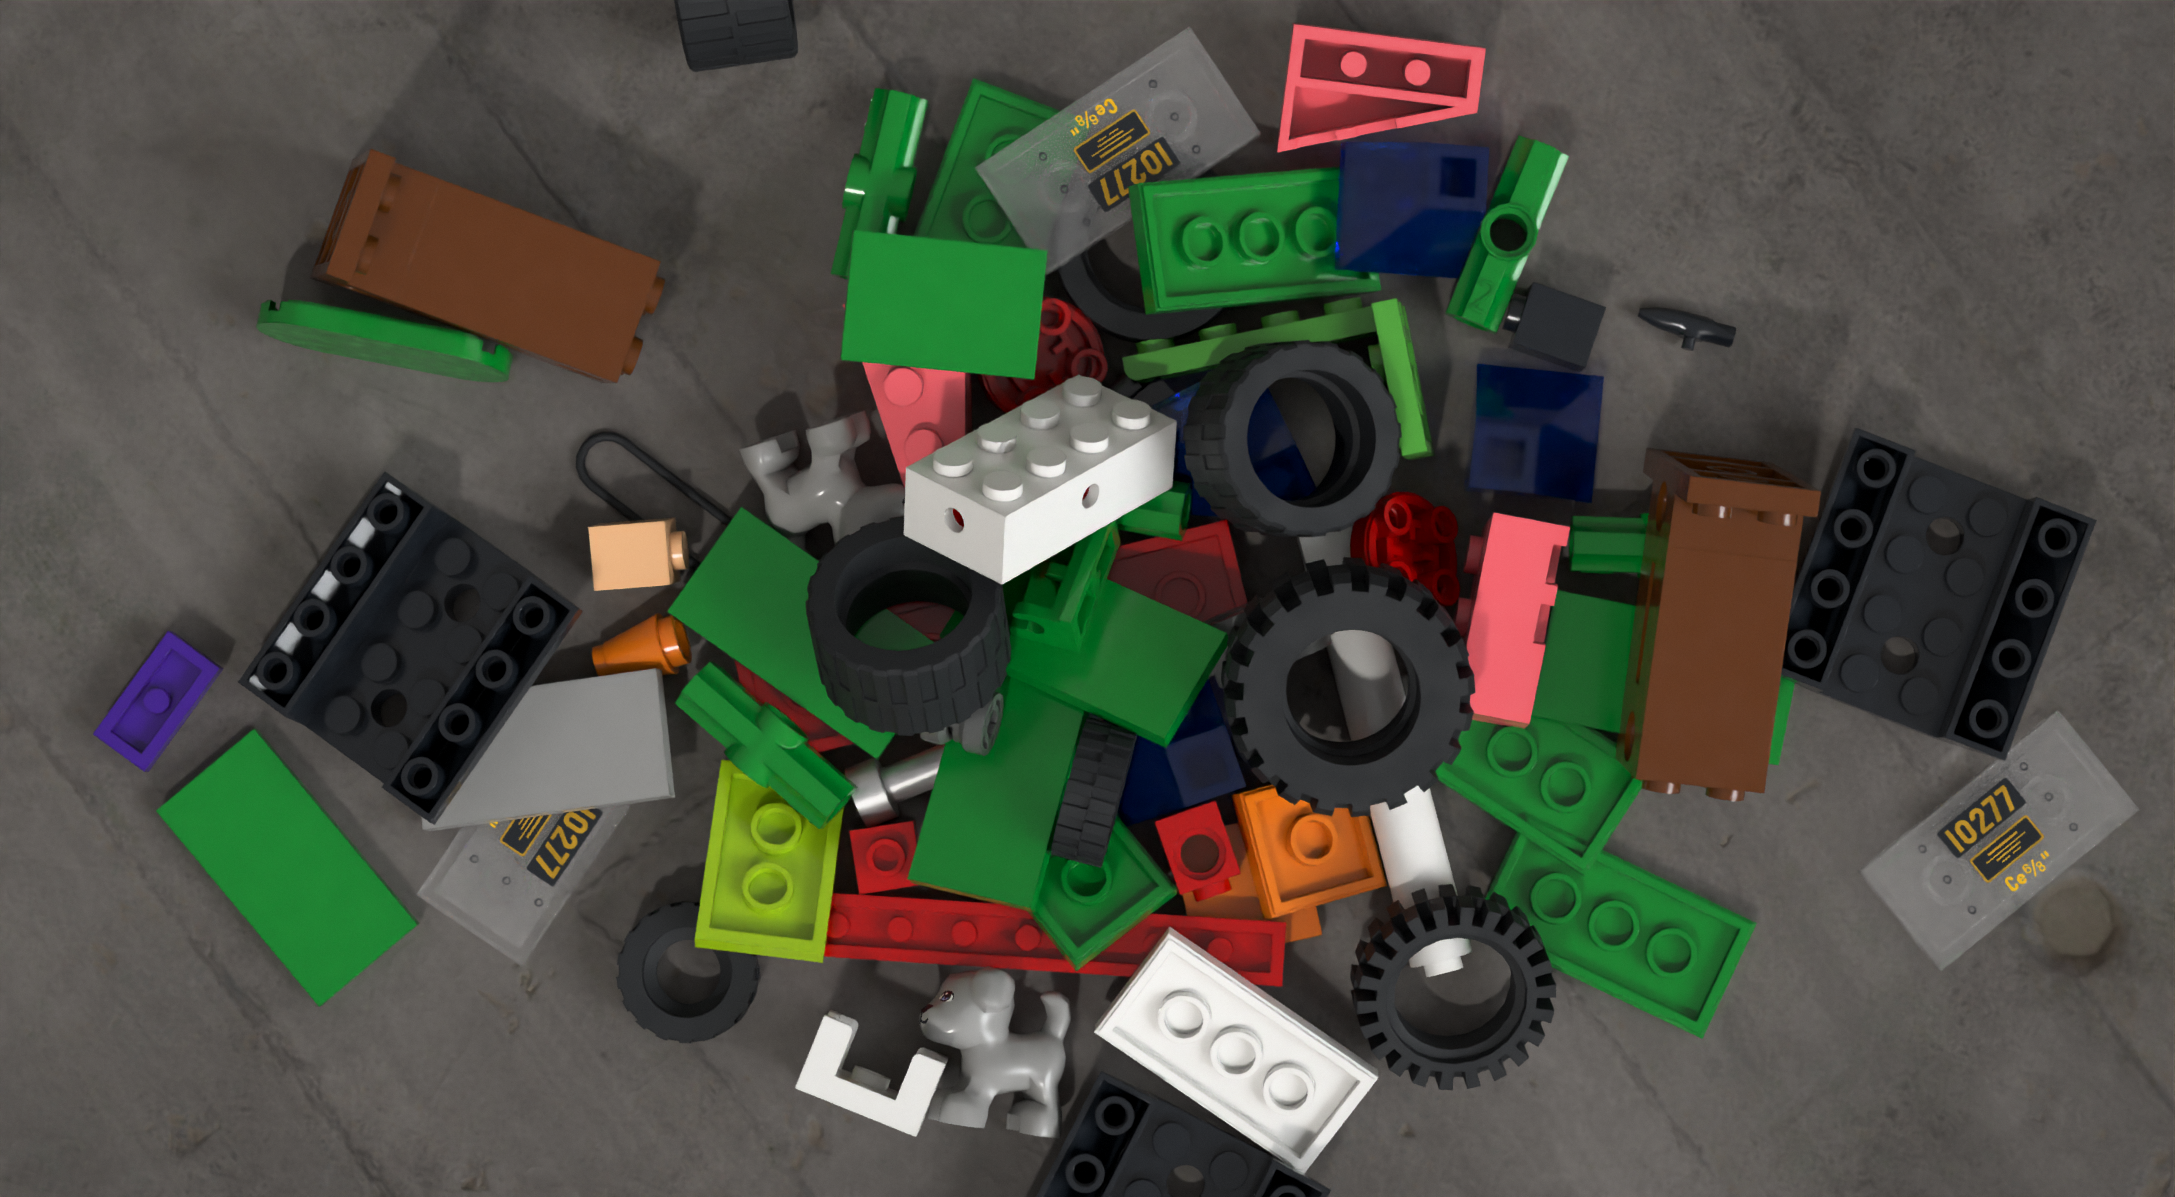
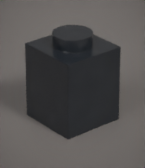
[1502,282,1606,372]

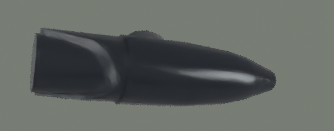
[1638,307,1736,351]

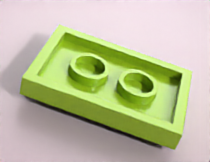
[695,760,845,963]

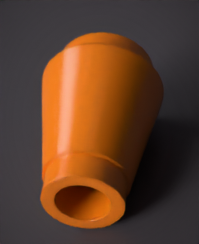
[592,613,692,676]

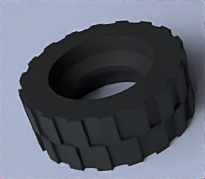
[1051,717,1137,868]
[616,901,761,1043]

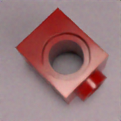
[1154,800,1241,902]
[849,820,919,895]

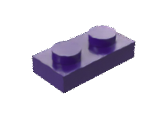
[93,631,224,772]

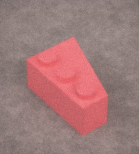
[1276,23,1486,152]
[843,304,972,487]
[1453,512,1570,729]

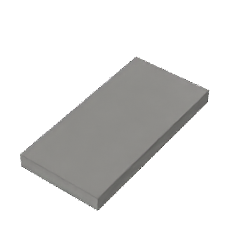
[421,668,675,831]

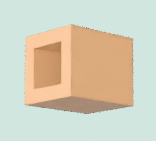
[588,518,689,591]

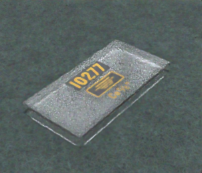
[975,26,1261,276]
[1858,710,2140,971]
[416,803,634,966]

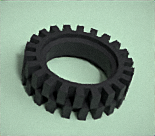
[1350,884,1556,1090]

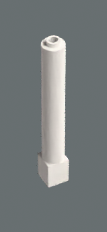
[1297,522,1473,977]

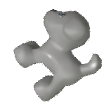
[739,410,905,555]
[919,966,1071,1138]

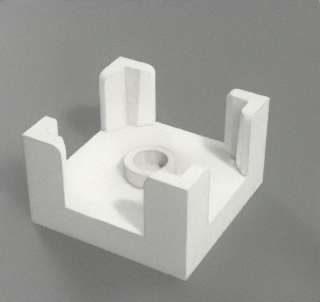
[795,1010,949,1137]

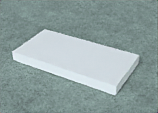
[1094,926,1379,1173]

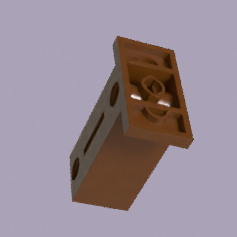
[310,149,665,383]
[1615,448,1821,801]

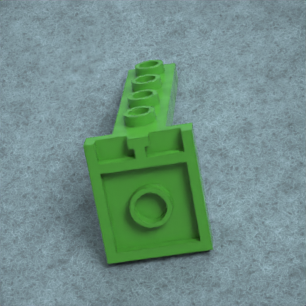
[1122,297,1435,461]

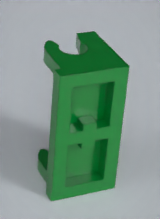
[1009,520,1121,653]

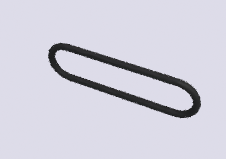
[576,432,732,571]

